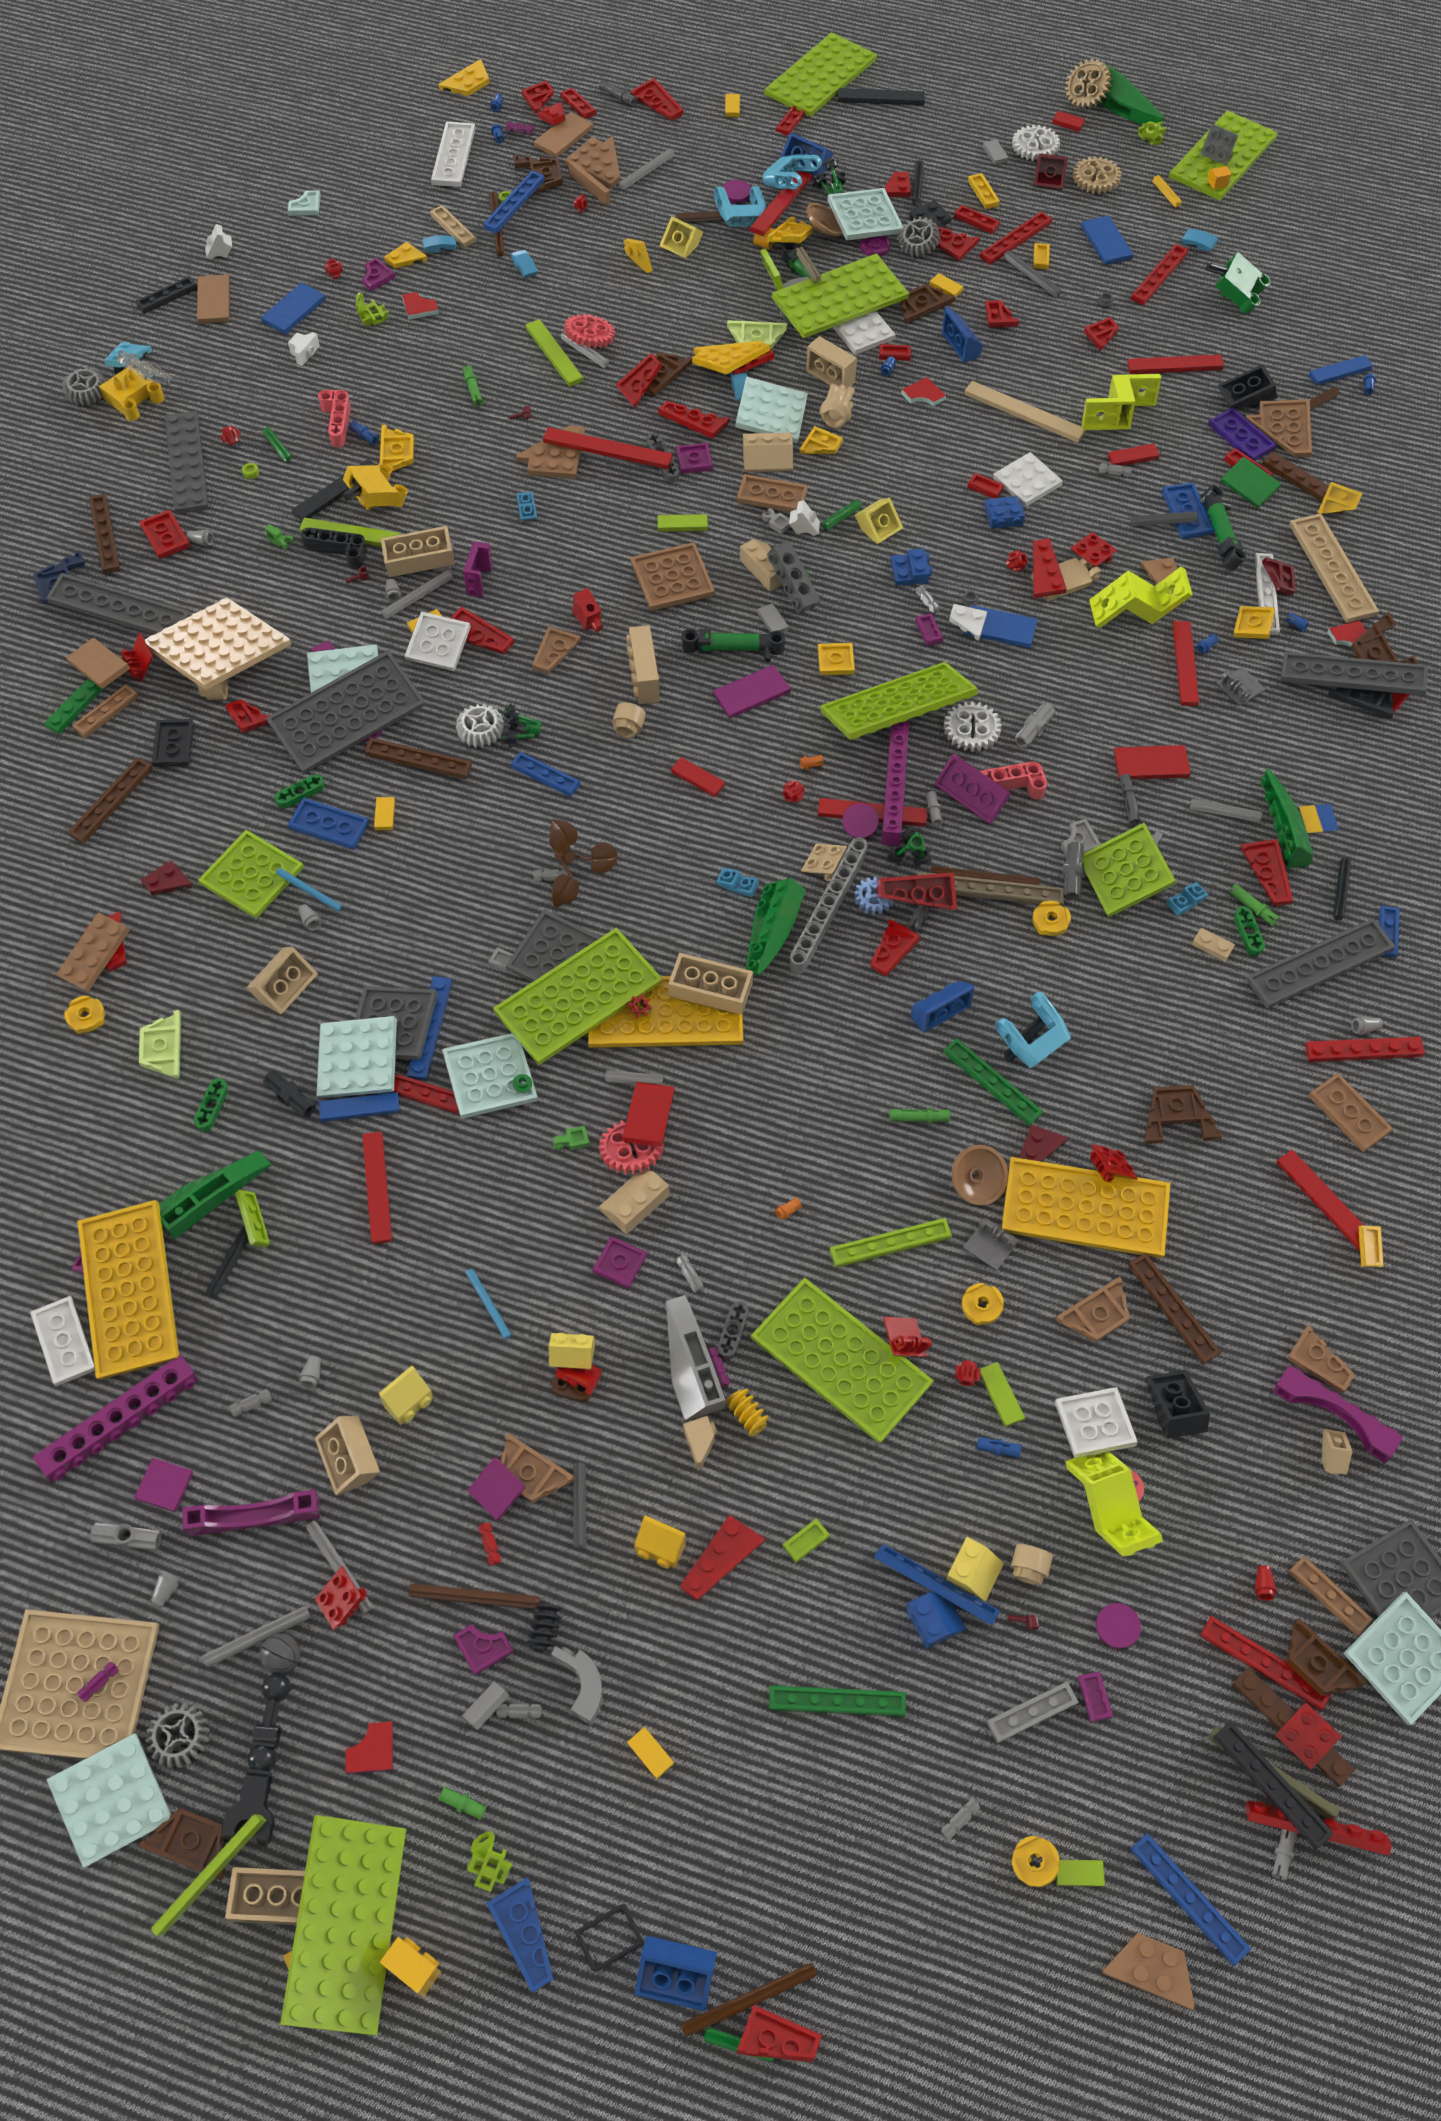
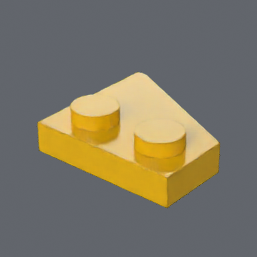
[624,238,653,273]
[384,242,427,269]
[799,426,843,454]
[1318,482,1363,514]

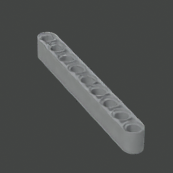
[789,837,867,974]

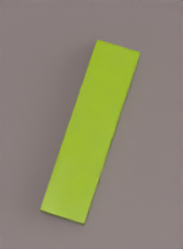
[760,248,783,290]

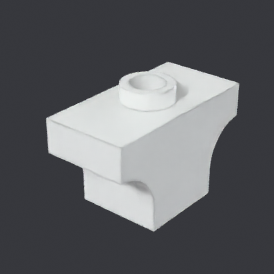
[205,224,232,260]
[288,332,320,366]
[789,500,820,536]

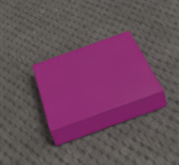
[676,443,713,474]
[592,1236,647,1289]
[134,1458,194,1513]
[467,1458,526,1520]

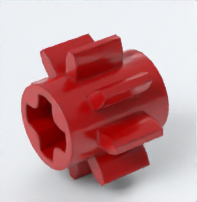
[324,258,343,279]
[220,425,241,446]
[1006,550,1028,572]
[782,780,805,803]
[627,994,652,1019]
[955,1361,981,1386]

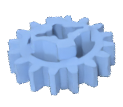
[854,877,893,915]

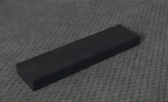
[135,276,198,314]

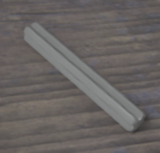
[561,331,609,368]
[1190,799,1262,822]

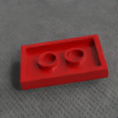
[139,510,190,559]

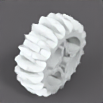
[456,703,504,748]

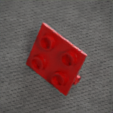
[1070,532,1117,567]
[121,632,153,683]
[1090,1144,1138,1183]
[883,1317,932,1357]
[315,1566,367,1630]
[1275,1702,1342,1769]

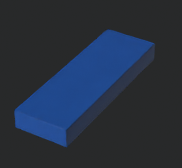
[1379,906,1400,958]

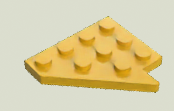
[692,341,770,374]

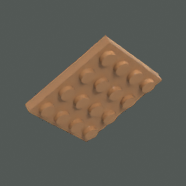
[630,542,715,611]

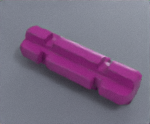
[505,121,534,135]
[708,1347,730,1387]
[77,1662,119,1702]

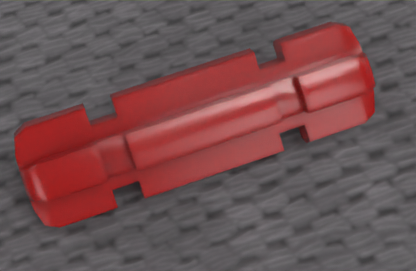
[478,1523,502,1566]

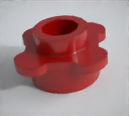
[574,194,588,213]

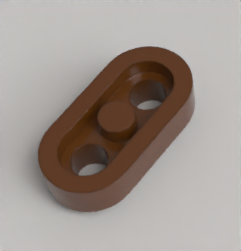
[551,1376,593,1402]

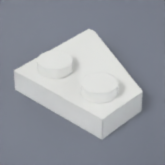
[949,604,987,640]

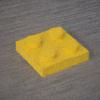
[1234,606,1275,639]
[818,643,855,675]

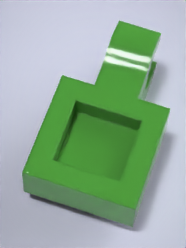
[265,524,294,549]
[553,1126,589,1150]

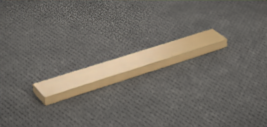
[964,381,1086,443]

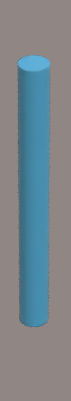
[276,868,342,912]
[466,1269,512,1340]

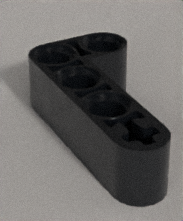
[301,528,367,569]

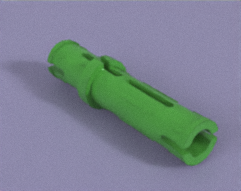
[462,365,483,407]
[1229,884,1280,927]
[890,1108,950,1123]

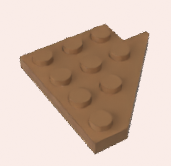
[565,136,620,188]
[1246,399,1312,457]
[516,426,585,479]

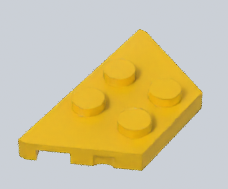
[439,60,490,96]
[767,216,813,244]
[380,425,414,471]

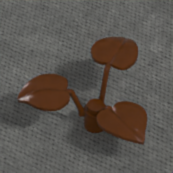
[549,819,618,907]

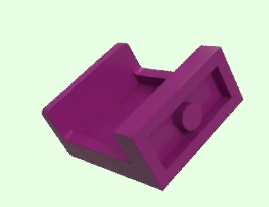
[463,541,493,597]

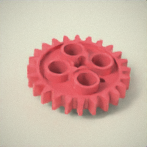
[564,314,615,349]
[599,1120,664,1175]

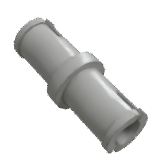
[925,791,943,827]
[1272,1829,1297,1880]

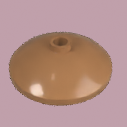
[806,203,843,237]
[952,1145,1008,1205]

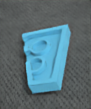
[104,342,152,367]

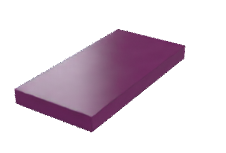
[713,665,791,719]
[934,754,1011,824]

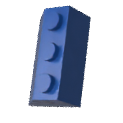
[780,132,834,178]
[942,307,983,363]
[911,981,975,1033]
[634,1935,717,2012]

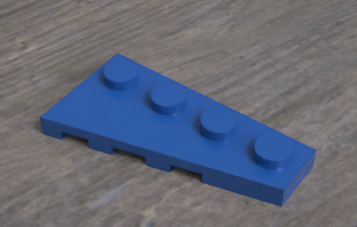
[486,1877,554,1993]

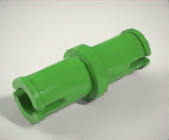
[438,1786,487,1820]

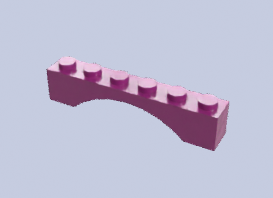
[1272,1365,1403,1464]
[182,1490,320,1537]

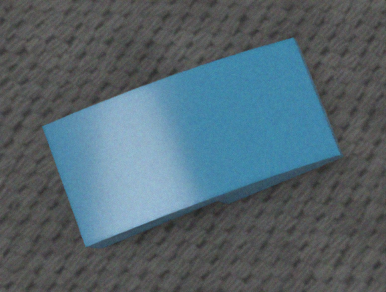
[1182,228,1218,251]
[422,235,456,253]
[510,250,538,278]
[731,373,748,402]
[516,491,537,521]
[716,868,759,897]
[1166,882,1209,916]

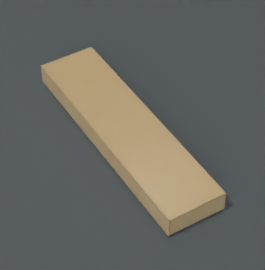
[430,205,477,248]

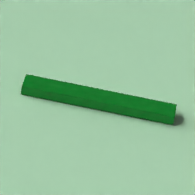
[943,1038,1044,1127]
[769,1686,906,1717]

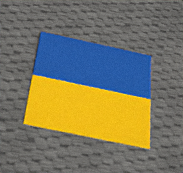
[1299,804,1339,833]

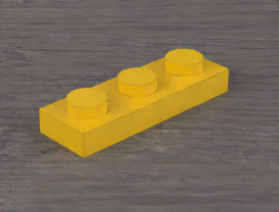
[968,173,1000,209]

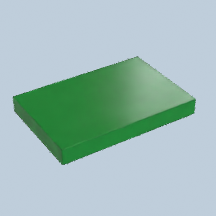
[1221,457,1281,508]

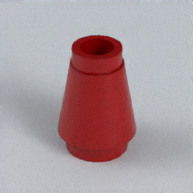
[1254,1565,1277,1601]

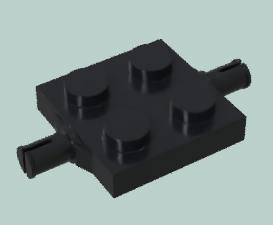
[910,200,951,228]

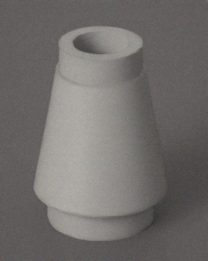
[187,530,214,547]
[385,579,402,603]
[298,904,321,931]
[1351,1016,1383,1035]
[299,1356,321,1389]
[151,1571,180,1606]

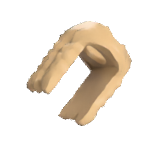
[820,383,855,429]

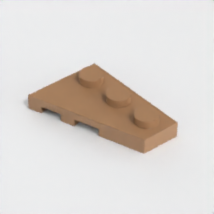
[1140,557,1177,594]
[532,626,581,674]
[1287,1324,1355,1394]

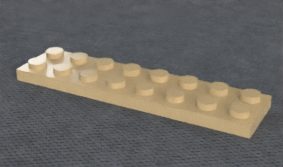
[1289,513,1379,623]

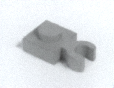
[762,508,791,534]

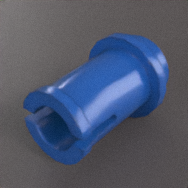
[490,94,504,112]
[491,124,504,144]
[880,356,896,376]
[1363,373,1377,395]
[1286,612,1309,631]
[1197,634,1219,653]

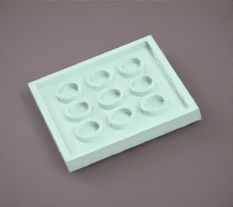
[827,188,903,240]
[735,377,808,443]
[307,644,378,693]
[317,1016,397,1098]
[442,1033,538,1119]
[1344,1592,1441,1725]
[46,1733,171,1868]

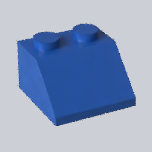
[906,1592,966,1650]

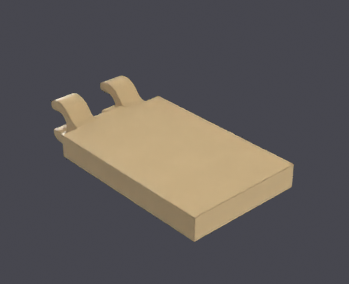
[1031,557,1101,601]

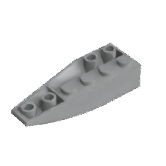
[666,1295,726,1422]

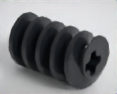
[526,1604,564,1655]

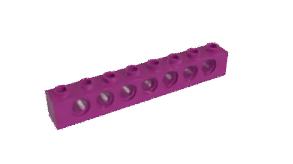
[881,720,909,846]
[33,1354,199,1483]

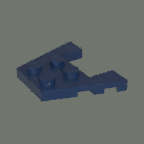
[33,550,85,604]

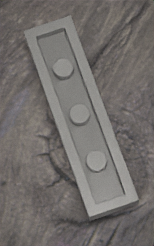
[987,1682,1079,1744]

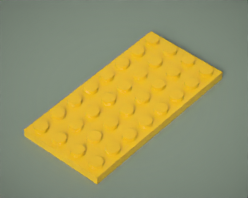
[588,976,743,1048]
[1001,1157,1170,1259]
[77,1200,179,1380]

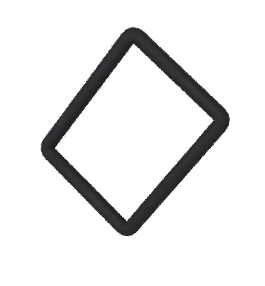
[576,1904,643,1972]

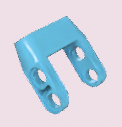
[763,154,822,189]
[714,186,766,227]
[995,992,1071,1068]

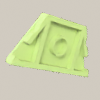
[727,320,787,349]
[139,1010,181,1079]

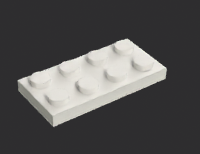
[30,1296,95,1386]

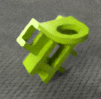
[1138,122,1167,146]
[355,293,389,327]
[467,1831,513,1892]

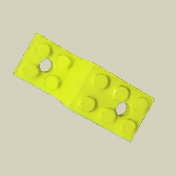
[1081,374,1161,430]
[1089,567,1192,628]
[1065,1452,1163,1557]

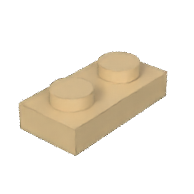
[1192,928,1235,962]

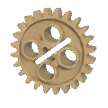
[1065,58,1112,110]
[1073,156,1122,194]

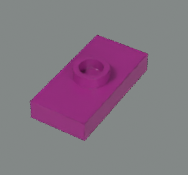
[915,613,944,646]
[1077,1671,1113,1723]

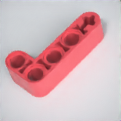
[318,390,351,448]
[980,762,1047,800]

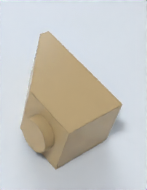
[683,1416,717,1470]
[1322,1429,1353,1475]

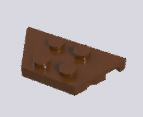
[900,284,955,324]
[648,352,692,397]
[1286,1618,1367,1696]
[138,1808,224,1881]

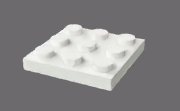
[833,311,896,355]
[993,452,1063,507]
[404,612,471,671]
[1055,1387,1137,1458]

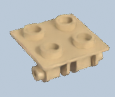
[801,843,847,881]

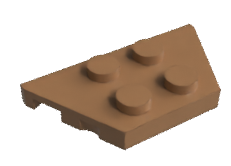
[1055,1276,1130,1342]
[501,1433,575,1503]
[1102,1933,1194,2010]

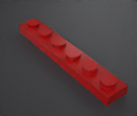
[1305,1037,1425,1062]
[1245,1800,1392,1856]

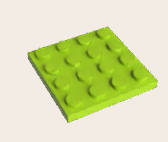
[1083,823,1177,918]
[198,830,304,919]

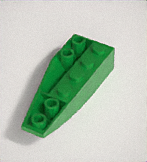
[1091,62,1164,127]
[1260,769,1314,868]
[746,878,806,976]
[159,1150,271,1240]

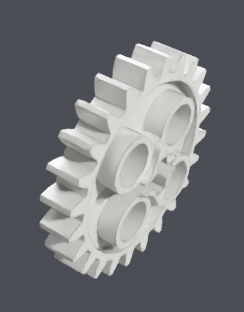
[1012,125,1060,162]
[943,701,1002,752]

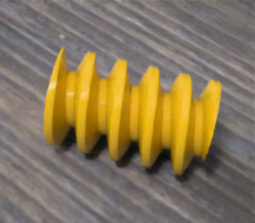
[726,1389,769,1437]

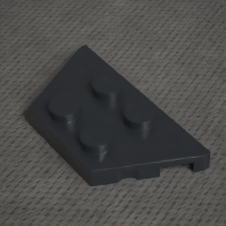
[1328,687,1394,719]

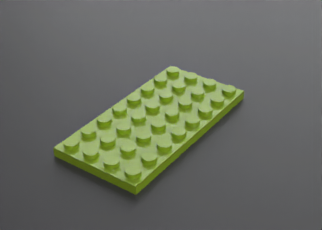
[764,32,877,117]
[1169,111,1278,201]
[771,253,910,338]
[820,662,978,740]
[493,927,663,1065]
[751,1277,934,1444]
[280,1815,406,2035]

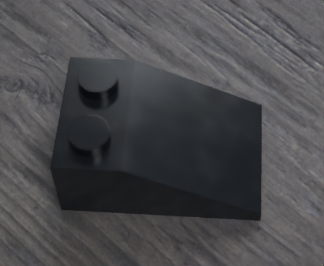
[1218,364,1277,408]
[1146,1370,1210,1439]

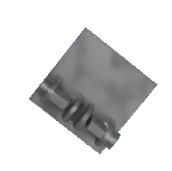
[1201,124,1238,165]
[1216,667,1266,706]
[963,1218,1019,1270]

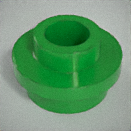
[513,1074,532,1093]

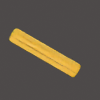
[1153,175,1182,208]

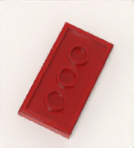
[1114,745,1191,780]
[622,1082,675,1147]

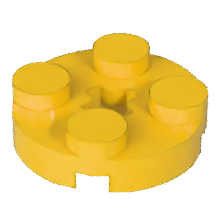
[1032,901,1071,936]
[64,996,105,1034]
[962,1283,1004,1325]
[1012,1836,1060,1888]

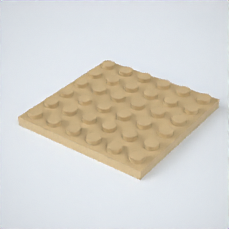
[145,598,291,690]
[0,1609,159,1759]

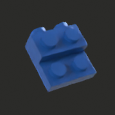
[984,496,1025,529]
[890,548,932,586]

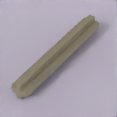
[796,247,821,283]

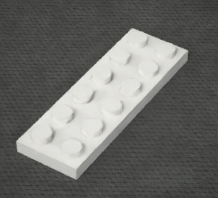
[431,122,475,187]

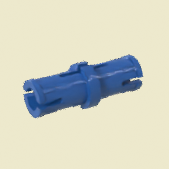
[348,420,379,445]
[977,1436,1022,1458]

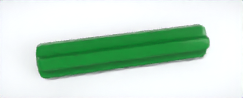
[262,427,292,462]
[822,499,862,530]
[704,2028,774,2062]

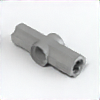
[1014,703,1056,748]
[91,1522,162,1551]

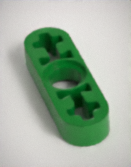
[275,774,325,809]
[1234,906,1265,956]
[194,1078,229,1132]

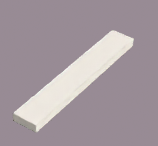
[1255,553,1280,635]

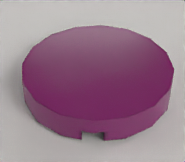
[722,180,751,204]
[860,235,890,257]
[842,803,879,839]
[1096,1603,1141,1649]

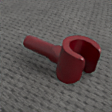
[509,406,532,419]
[345,567,369,583]
[1007,1615,1039,1630]

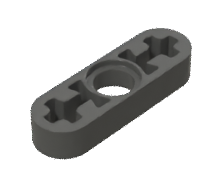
[718,1301,749,1360]

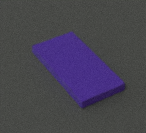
[1208,408,1277,461]

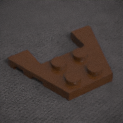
[513,155,563,194]
[1351,612,1419,664]
[1144,1085,1222,1144]

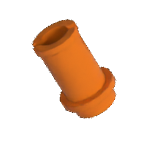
[800,755,824,770]
[775,1197,802,1220]

